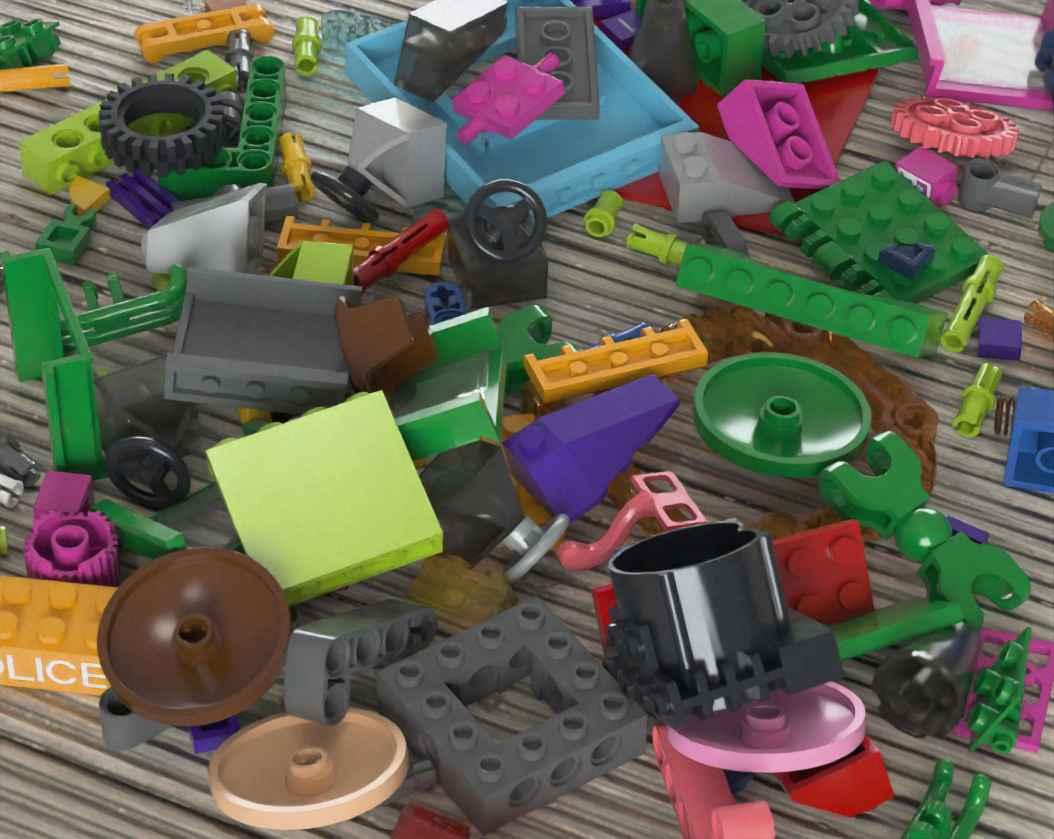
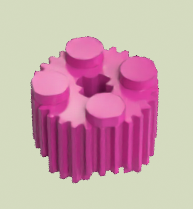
[23,509,121,588]

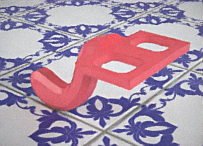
[556,471,708,571]

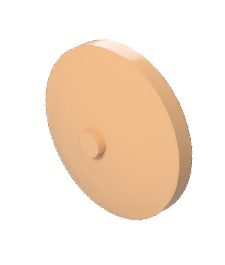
[208,707,409,830]

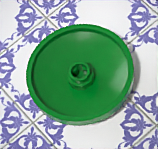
[692,352,872,478]

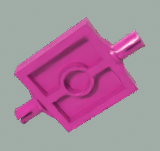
[451,52,565,145]

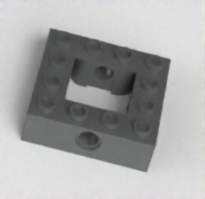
[376,596,648,836]

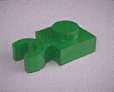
[35,204,97,264]

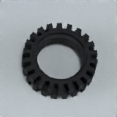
[99,73,226,177]

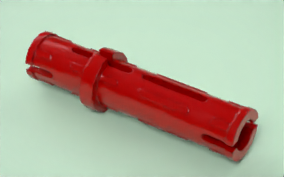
[354,208,450,294]

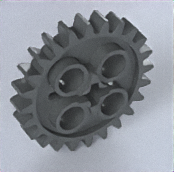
[742,0,860,58]

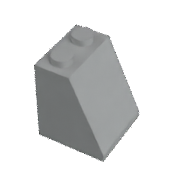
[141,183,267,274]

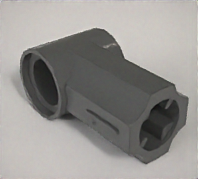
[958,158,1042,219]

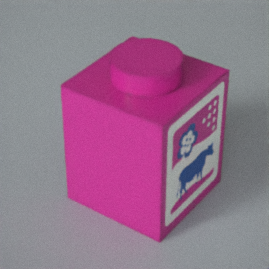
[895,146,958,208]

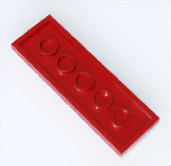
[591,519,875,659]

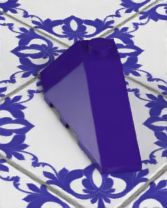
[502,374,681,524]

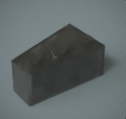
[394,0,508,103]

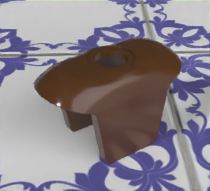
[334,296,438,408]

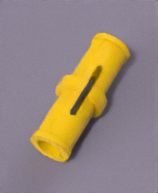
[278,132,315,203]

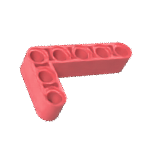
[652,723,775,839]

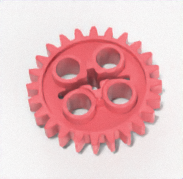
[890,96,1019,159]

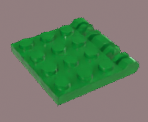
[769,160,990,304]

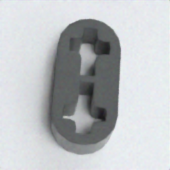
[701,210,749,255]

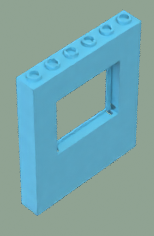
[345,0,699,230]

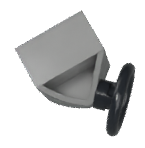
[310,98,447,223]

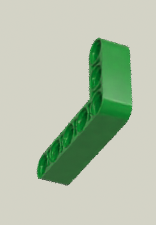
[157,56,286,201]

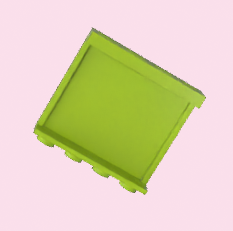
[205,390,443,606]

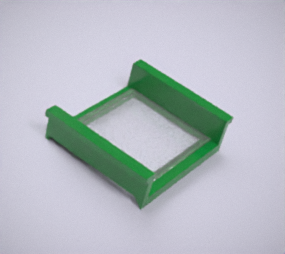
[350,307,508,461]
[90,417,271,560]

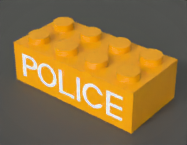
[0,575,118,696]

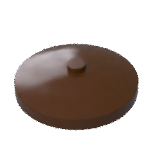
[97,547,293,727]

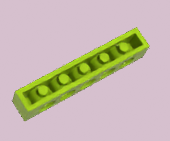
[19,49,238,195]

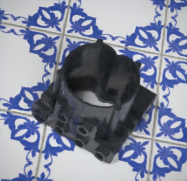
[602,518,844,730]

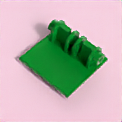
[0,18,60,70]
[967,626,1032,754]

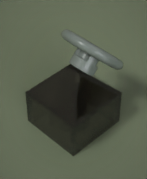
[419,440,570,584]

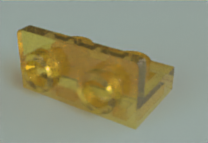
[404,554,519,630]

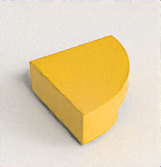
[69,175,110,216]

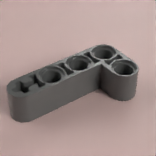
[284,599,437,726]

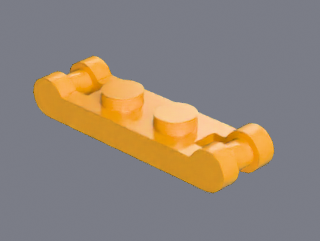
[134,4,275,64]

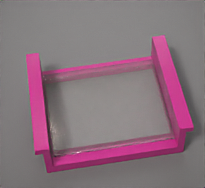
[904,0,1054,111]

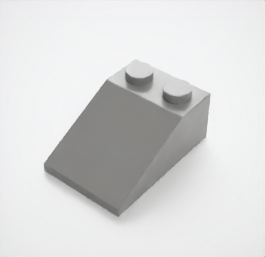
[659,132,795,223]

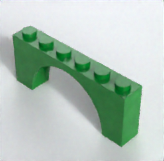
[675,244,948,358]

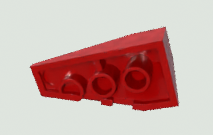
[773,733,895,818]

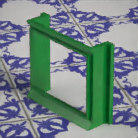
[0,248,109,481]

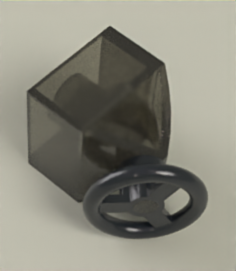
[448,179,548,310]
[94,352,201,508]

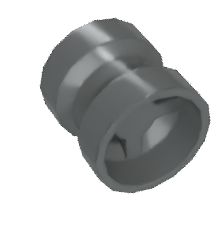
[216,91,245,146]

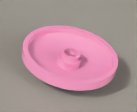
[666,682,866,773]

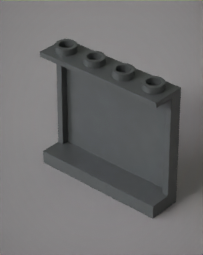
[164,267,362,415]

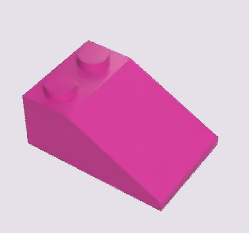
[717,79,840,189]

